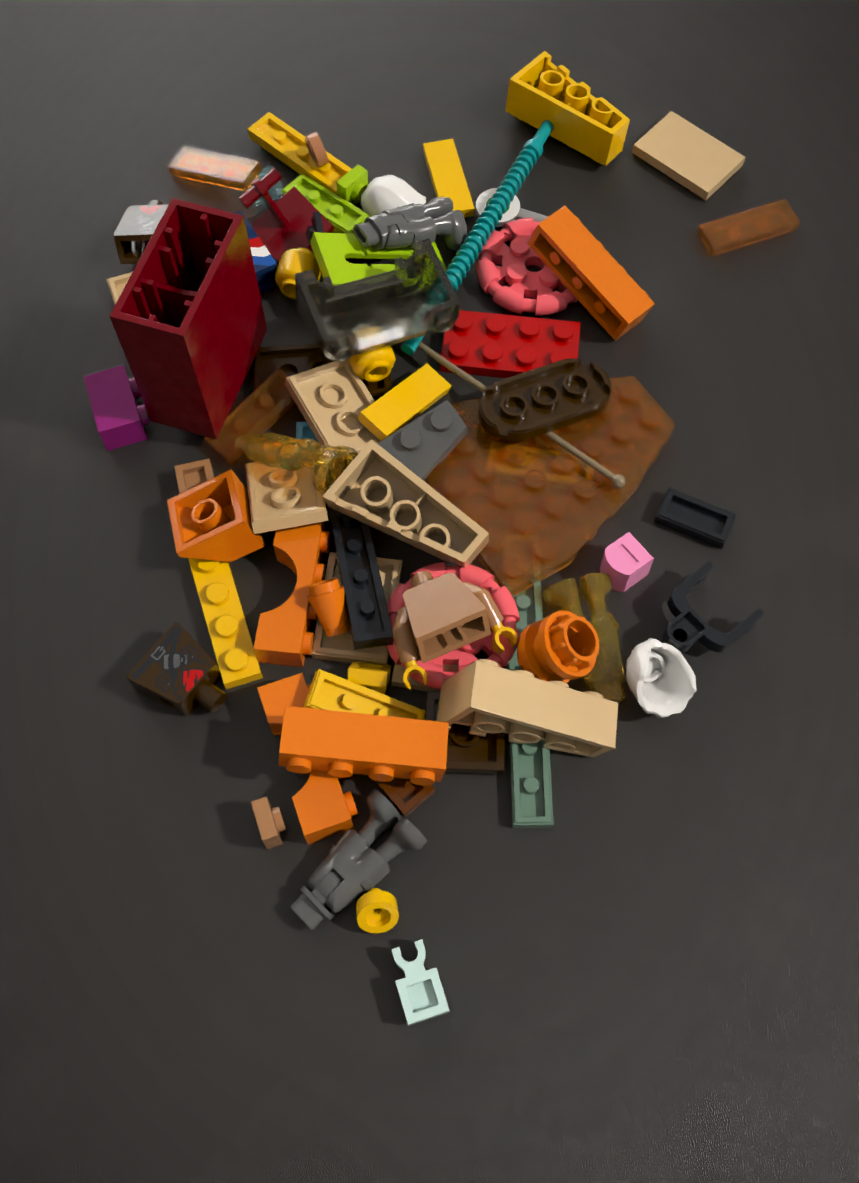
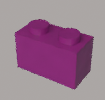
[83,365,150,451]

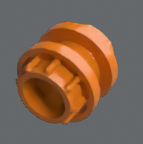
[517,610,599,683]

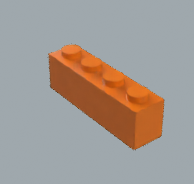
[527,205,655,341]
[278,706,449,786]

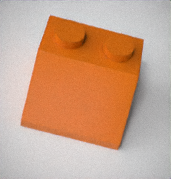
[167,469,264,562]

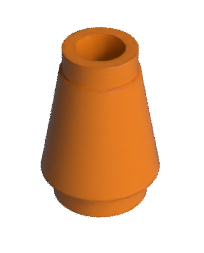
[307,578,349,637]

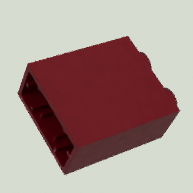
[109,197,267,440]

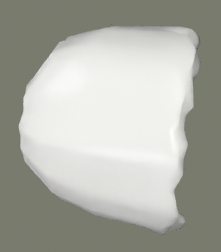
[361,174,426,216]
[626,638,697,718]

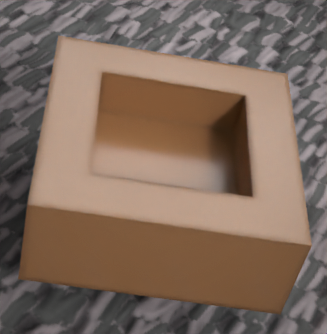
[174,458,214,494]
[251,797,286,849]

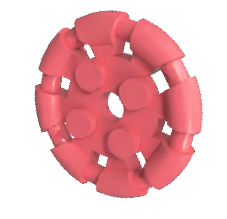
[475,218,578,316]
[386,562,520,690]

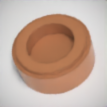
[305,132,329,167]

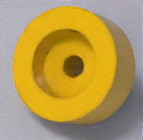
[355,888,399,934]

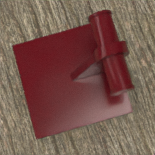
[238,167,334,264]

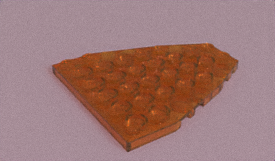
[425,376,675,597]

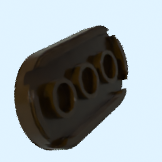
[478,358,611,442]

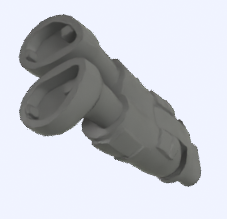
[353,196,467,251]
[290,789,428,930]

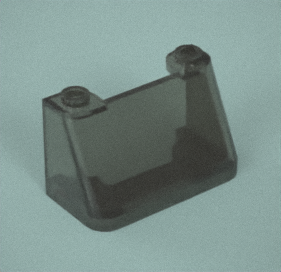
[295,238,461,361]

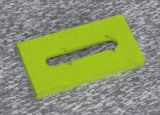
[310,232,447,294]

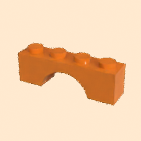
[253,522,331,667]
[257,673,358,845]

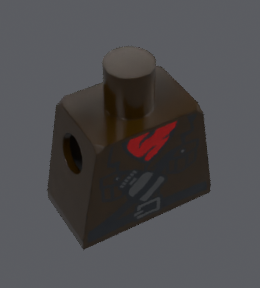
[114,200,169,264]
[126,621,227,716]

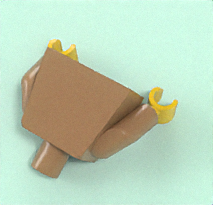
[393,571,517,691]

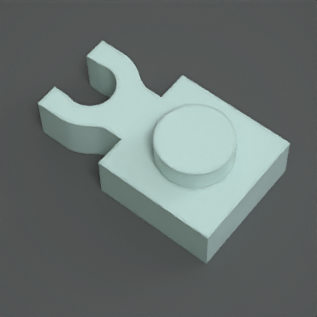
[391,939,450,1026]

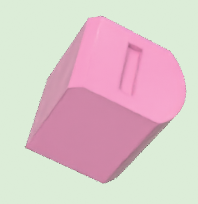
[600,532,654,592]

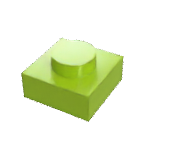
[336,164,368,205]

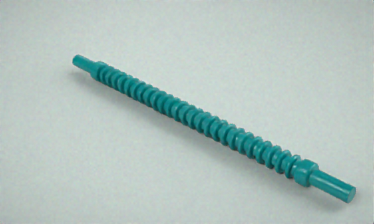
[401,120,554,355]

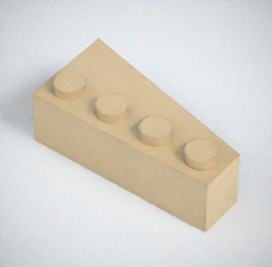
[322,439,489,568]
[436,659,618,757]

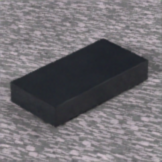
[654,488,737,549]

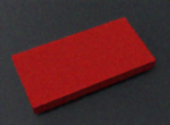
[440,309,581,378]

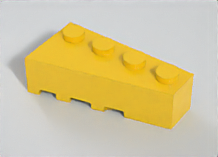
[505,51,630,166]

